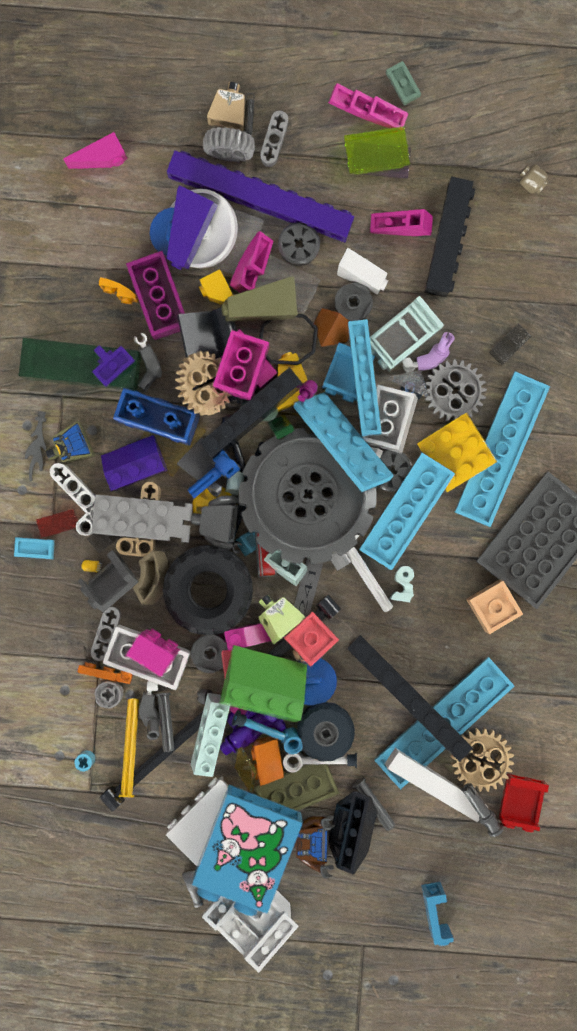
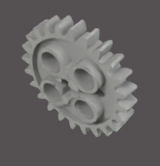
[424,359,487,422]

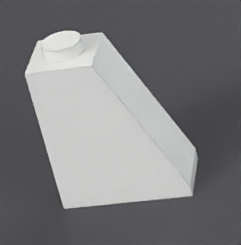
[337,248,389,295]

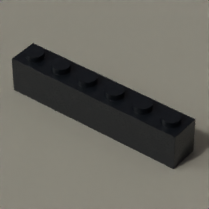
[424,176,475,297]
[200,367,303,458]

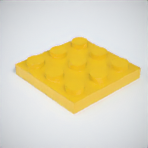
[417,413,497,492]

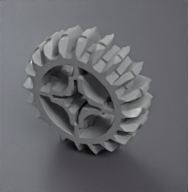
[203,127,255,162]

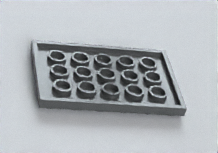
[476,471,577,609]

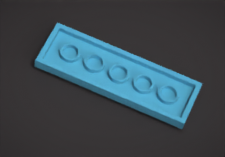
[294,392,393,492]
[359,453,455,570]

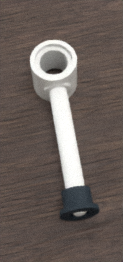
[283,752,357,772]

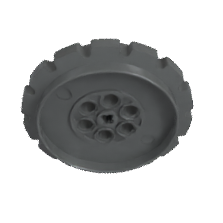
[239,428,377,565]

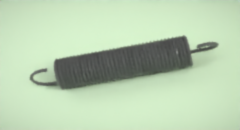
[244,93,255,136]

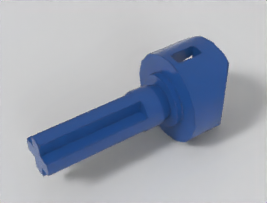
[188,451,240,498]

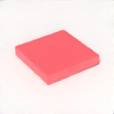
[284,611,339,667]

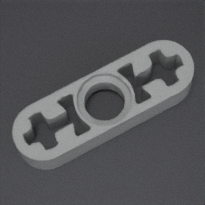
[260,111,288,167]
[91,606,121,661]

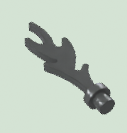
[25,411,47,481]

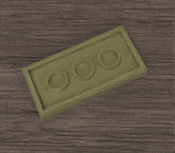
[254,764,339,811]

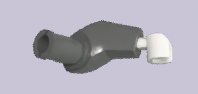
[134,333,162,392]
[139,681,160,740]

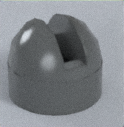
[197,689,213,704]

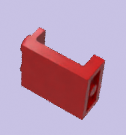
[498,773,549,832]

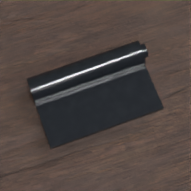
[177,307,248,404]

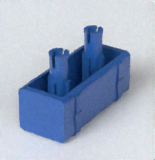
[113,388,200,446]

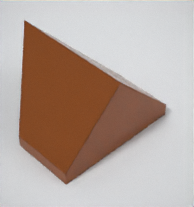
[314,308,349,347]

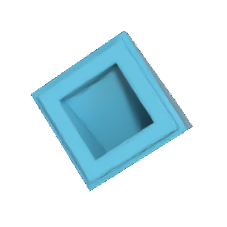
[235,532,256,556]

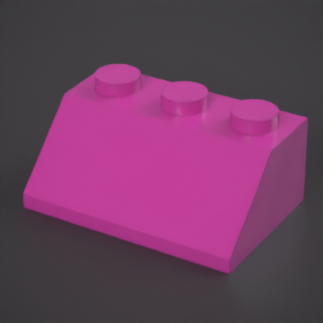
[213,330,270,401]

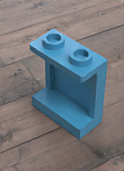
[322,343,375,403]
[421,882,454,946]

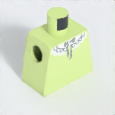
[259,595,306,644]

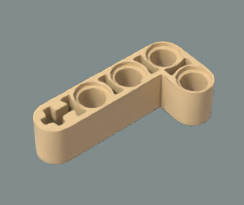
[116,482,161,557]

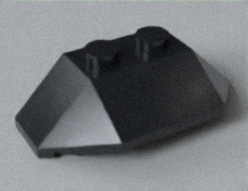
[328,791,377,875]

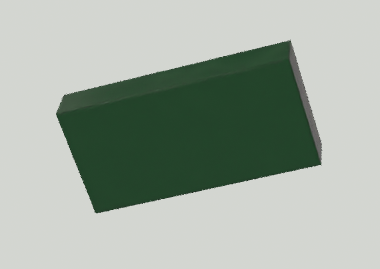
[268,415,295,440]

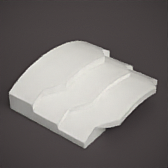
[202,890,299,973]

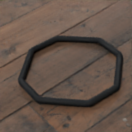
[259,314,318,365]

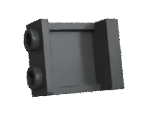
[78,550,139,613]

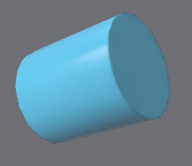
[74,750,95,772]

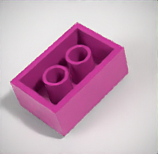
[126,628,180,677]

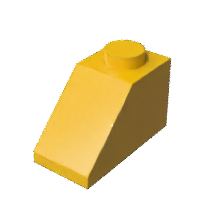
[199,269,233,305]

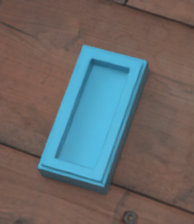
[14,537,55,559]

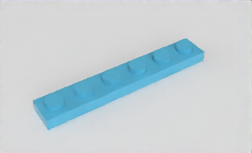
[348,319,382,437]

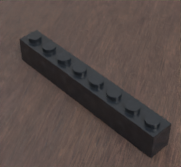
[347,635,473,762]

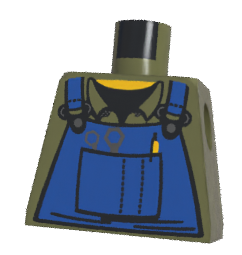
[45,421,95,464]

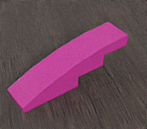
[328,83,409,132]

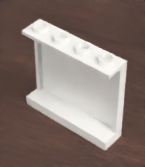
[166,776,228,866]

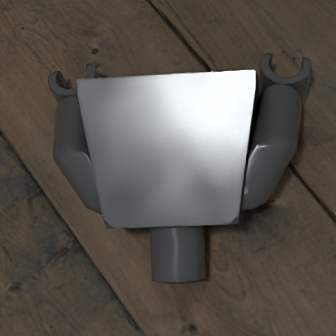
[191,495,244,554]

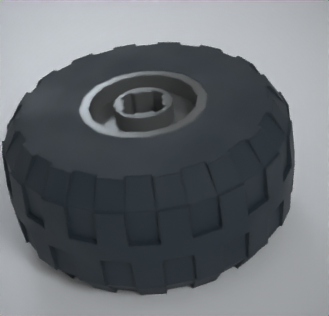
[297,702,355,762]

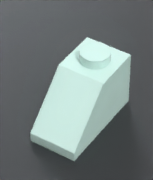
[264,551,307,586]

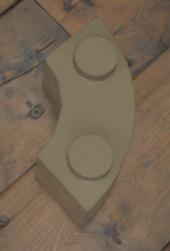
[133,550,169,605]

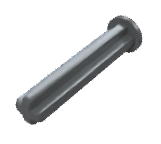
[155,692,174,752]
[352,777,395,831]

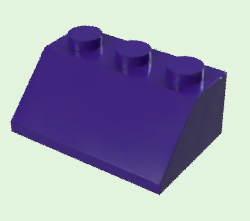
[101,435,168,491]

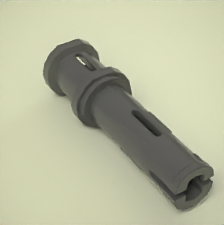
[461,783,504,837]

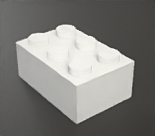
[362,385,418,454]

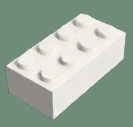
[103,625,191,690]

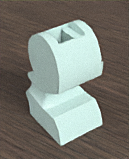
[389,566,414,602]

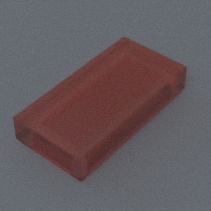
[36,509,78,538]

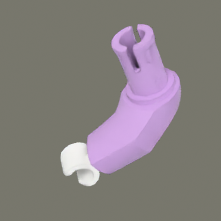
[402,332,455,373]

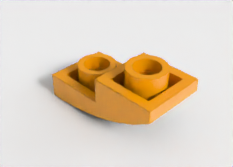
[99,277,139,305]

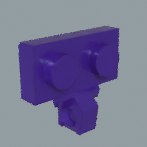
[92,345,135,387]

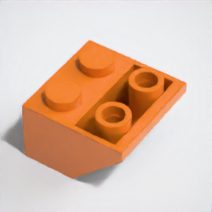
[251,736,284,786]

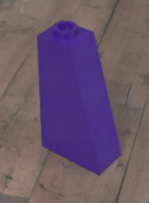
[167,185,218,270]

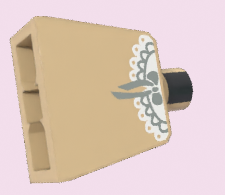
[207,82,245,131]

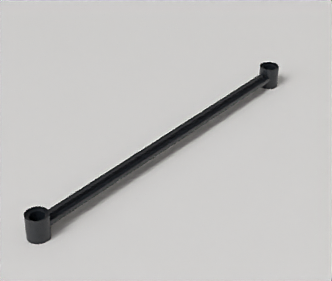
[99,594,341,812]

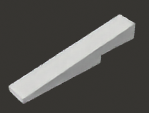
[385,748,488,822]

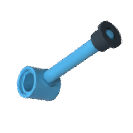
[232,710,303,754]

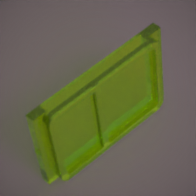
[344,126,410,174]

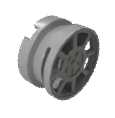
[94,680,124,709]

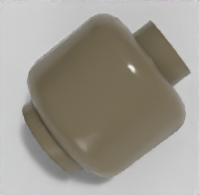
[520,164,549,194]

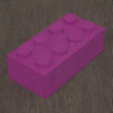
[126,251,185,340]

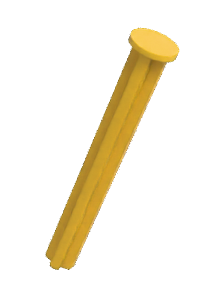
[119,698,139,797]

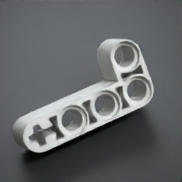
[50,463,95,536]

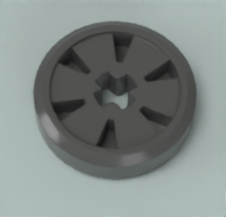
[278,222,320,266]
[377,450,412,492]

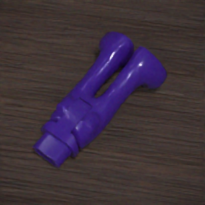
[220,713,287,756]

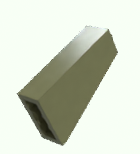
[222,276,298,321]

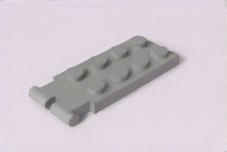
[92,494,193,543]

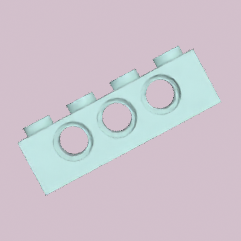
[191,693,230,777]

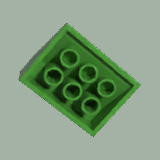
[220,645,307,722]

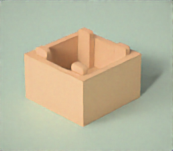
[466,580,523,634]

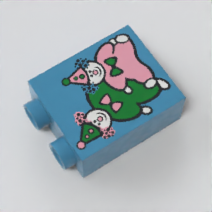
[192,785,302,916]

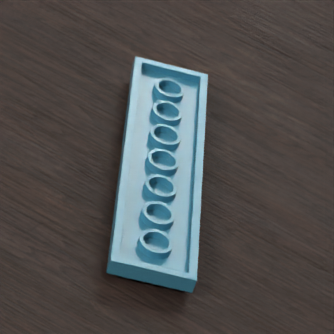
[454,372,550,527]
[374,657,514,790]

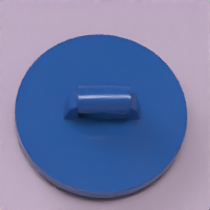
[150,208,174,256]
[299,658,337,706]

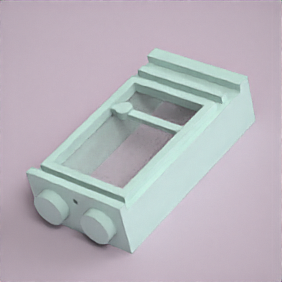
[370,296,444,372]

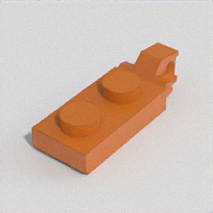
[77,662,133,684]

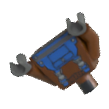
[293,815,335,879]

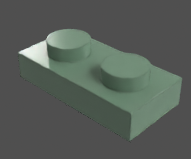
[386,61,421,106]

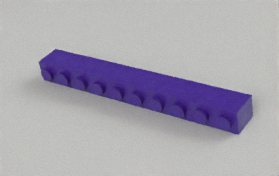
[167,150,354,243]

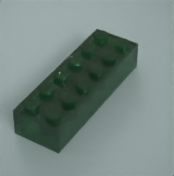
[18,338,141,391]

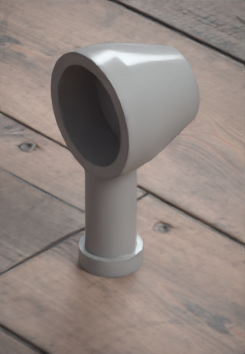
[182,871,203,908]

